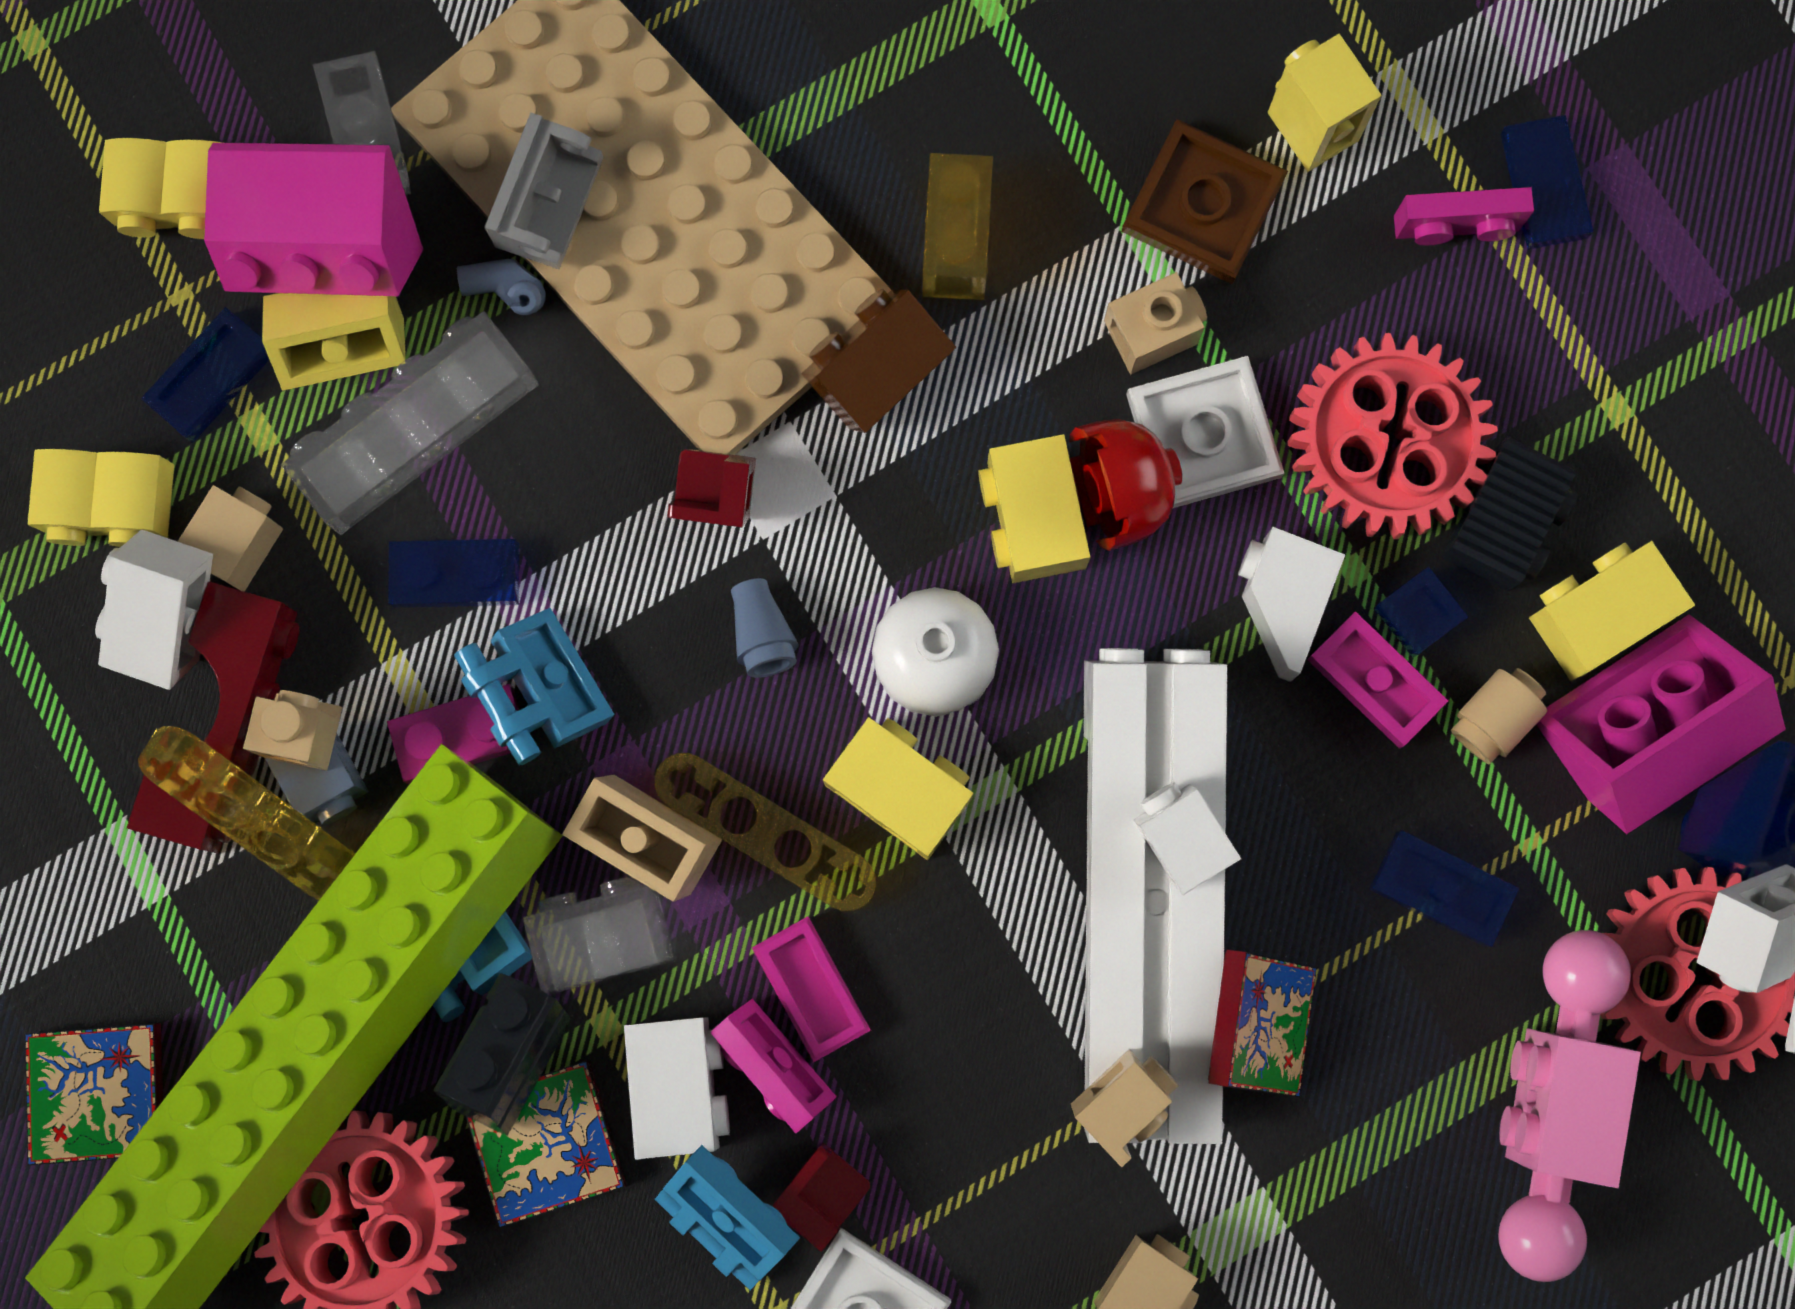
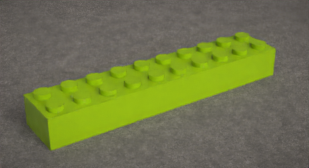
[25,744,563,1309]

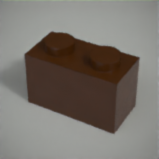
[801,289,957,433]

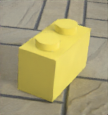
[1268,33,1382,172]
[262,293,406,391]
[978,434,1090,583]
[1529,541,1695,681]
[823,717,974,860]

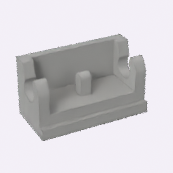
[484,113,604,269]

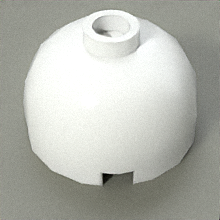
[872,587,999,717]

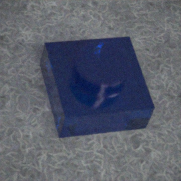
[1374,566,1468,658]

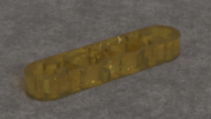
[138,726,355,901]
[655,753,876,912]

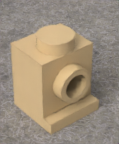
[243,690,343,770]
[1071,1050,1179,1167]

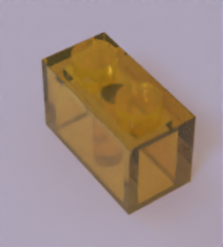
[923,153,993,300]

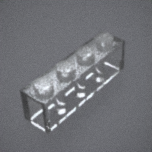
[280,311,539,536]

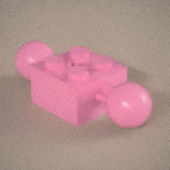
[1498,930,1641,1282]

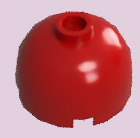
[1069,419,1182,551]

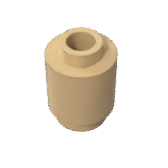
[1451,668,1548,764]

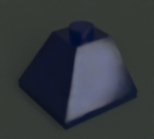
[1678,740,1795,882]

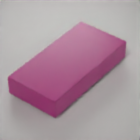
[752,916,871,1062]

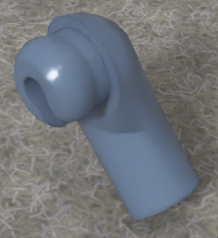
[457,259,545,316]

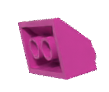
[204,143,423,296]
[1536,614,1786,834]

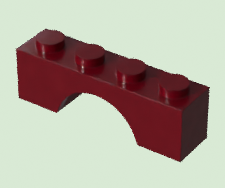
[127,582,299,854]

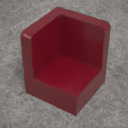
[667,449,756,528]
[772,1142,871,1252]

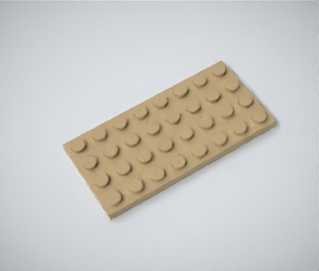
[390,0,891,455]

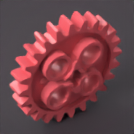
[1288,333,1498,539]
[1600,867,1795,1081]
[254,1111,469,1309]

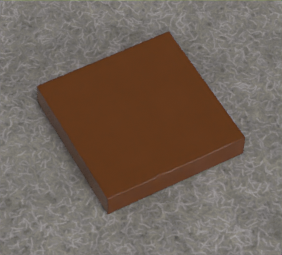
[1121,119,1288,285]

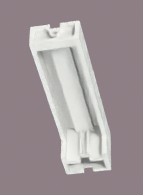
[1084,648,1227,1144]

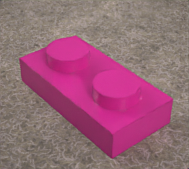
[1394,187,1534,245]
[1307,611,1448,749]
[387,684,520,784]
[710,998,837,1133]

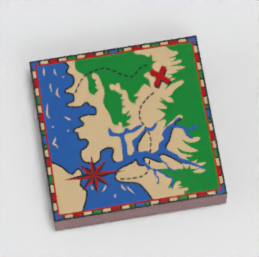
[1208,950,1317,1097]
[24,1023,163,1166]
[466,1060,627,1228]

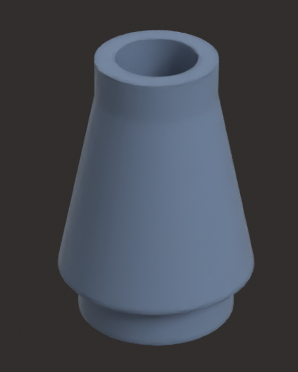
[731,578,799,678]

